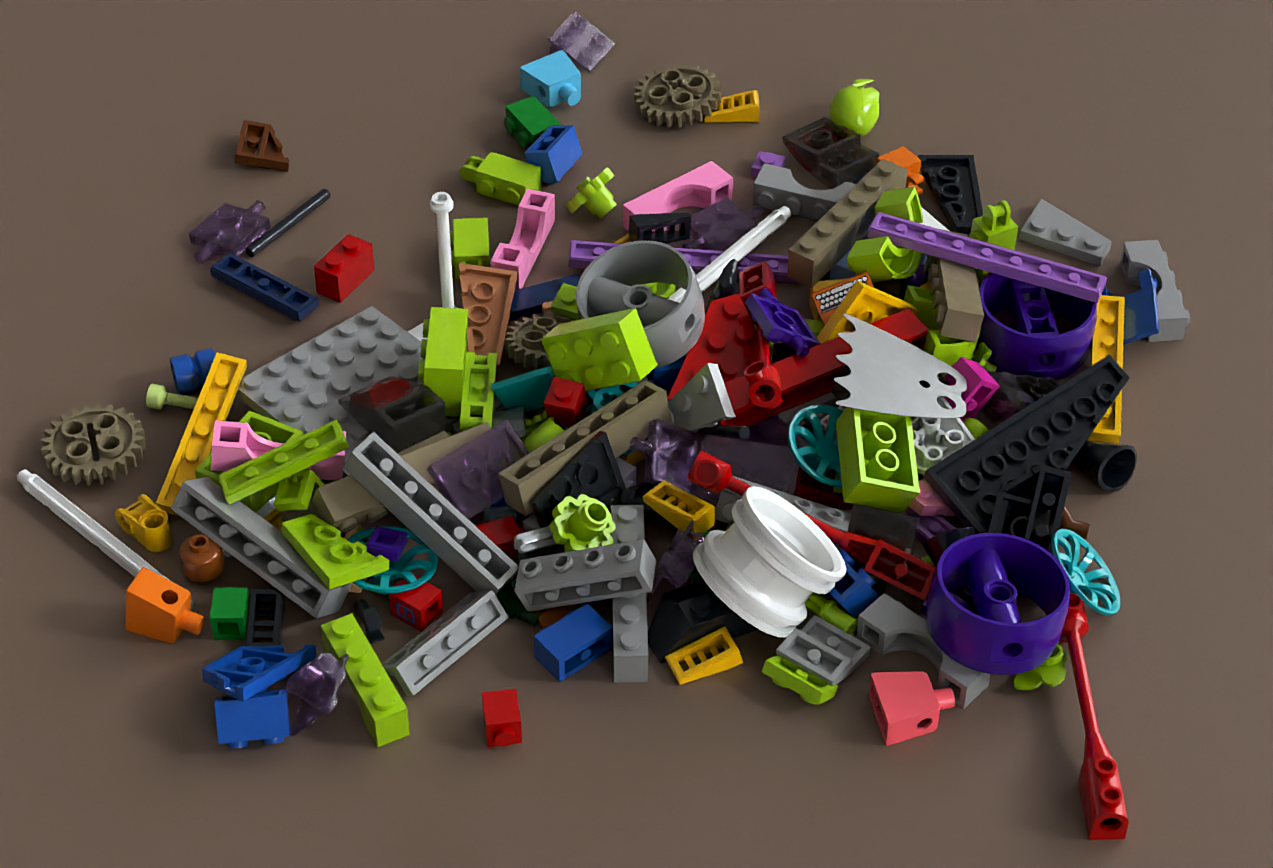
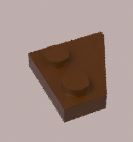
[235,120,289,172]

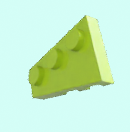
[281,514,389,590]

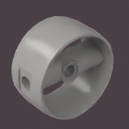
[576,241,705,370]

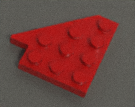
[667,293,773,402]

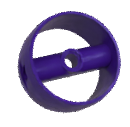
[975,273,1097,383]
[927,533,1070,675]

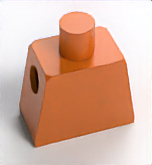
[125,567,206,644]

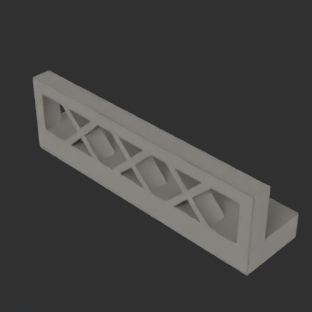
[382,590,509,696]

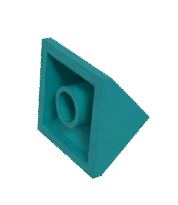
[491,366,555,412]

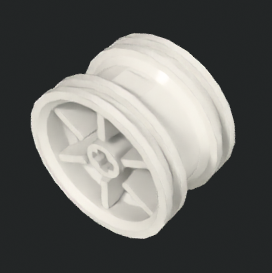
[693,486,846,637]

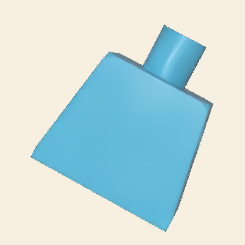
[520,50,581,107]

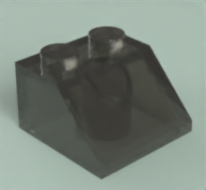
[847,504,921,576]

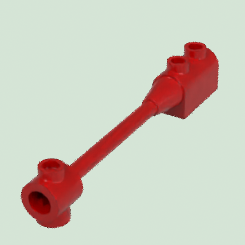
[739,261,783,410]
[687,450,936,600]
[1059,593,1129,840]

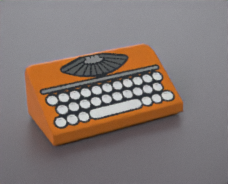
[811,271,874,326]

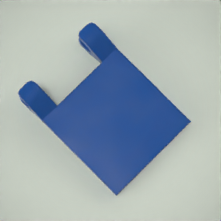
[1102,268,1159,345]

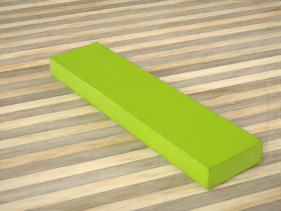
[218,419,349,505]

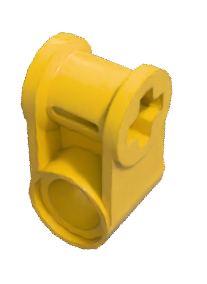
[115,494,173,552]

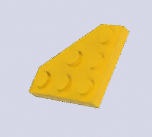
[816,281,919,344]

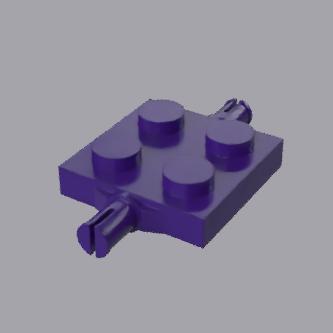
[745,288,820,357]

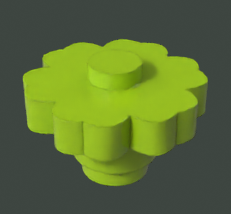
[564,167,617,219]
[549,494,616,552]

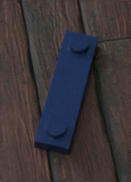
[210,253,319,322]
[509,274,579,321]

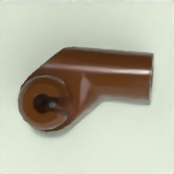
[1059,505,1090,539]

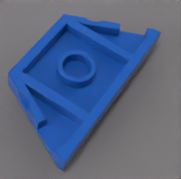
[202,645,316,702]

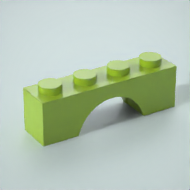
[321,613,410,747]

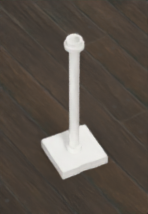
[408,192,457,341]

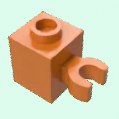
[877,146,924,195]

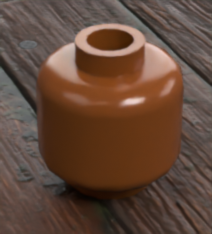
[179,533,225,582]

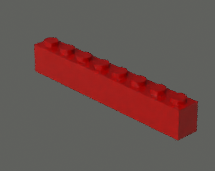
[717,308,930,439]

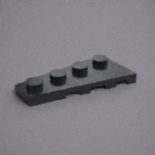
[918,155,983,236]

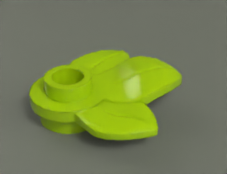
[1014,644,1068,690]

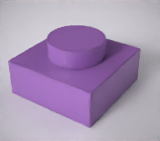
[751,151,786,177]

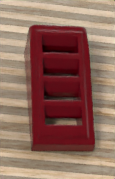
[787,464,854,510]

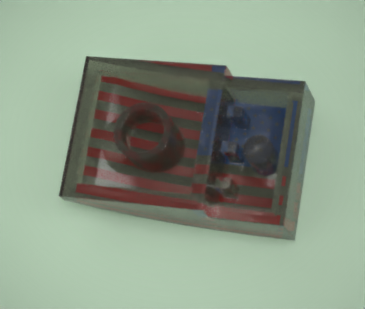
[782,117,879,189]

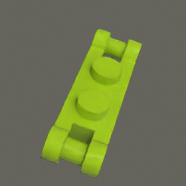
[460,352,497,432]

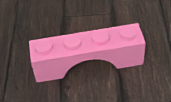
[623,161,733,231]
[490,189,555,290]
[211,420,346,481]

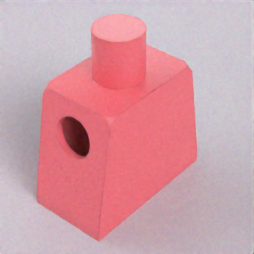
[868,671,955,746]

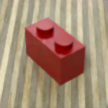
[314,234,374,303]

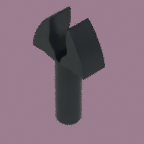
[354,599,385,644]

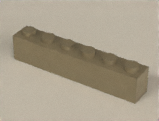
[787,159,907,288]
[924,229,984,342]
[498,380,672,516]
[311,422,505,534]

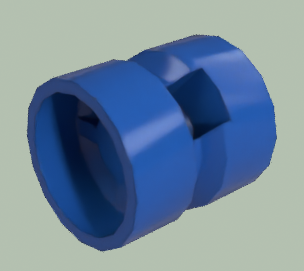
[169,348,215,395]

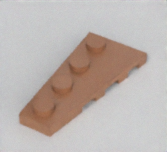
[458,263,518,372]

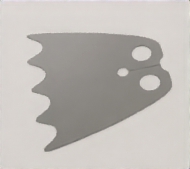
[834,313,967,418]

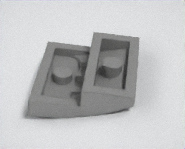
[776,615,871,686]

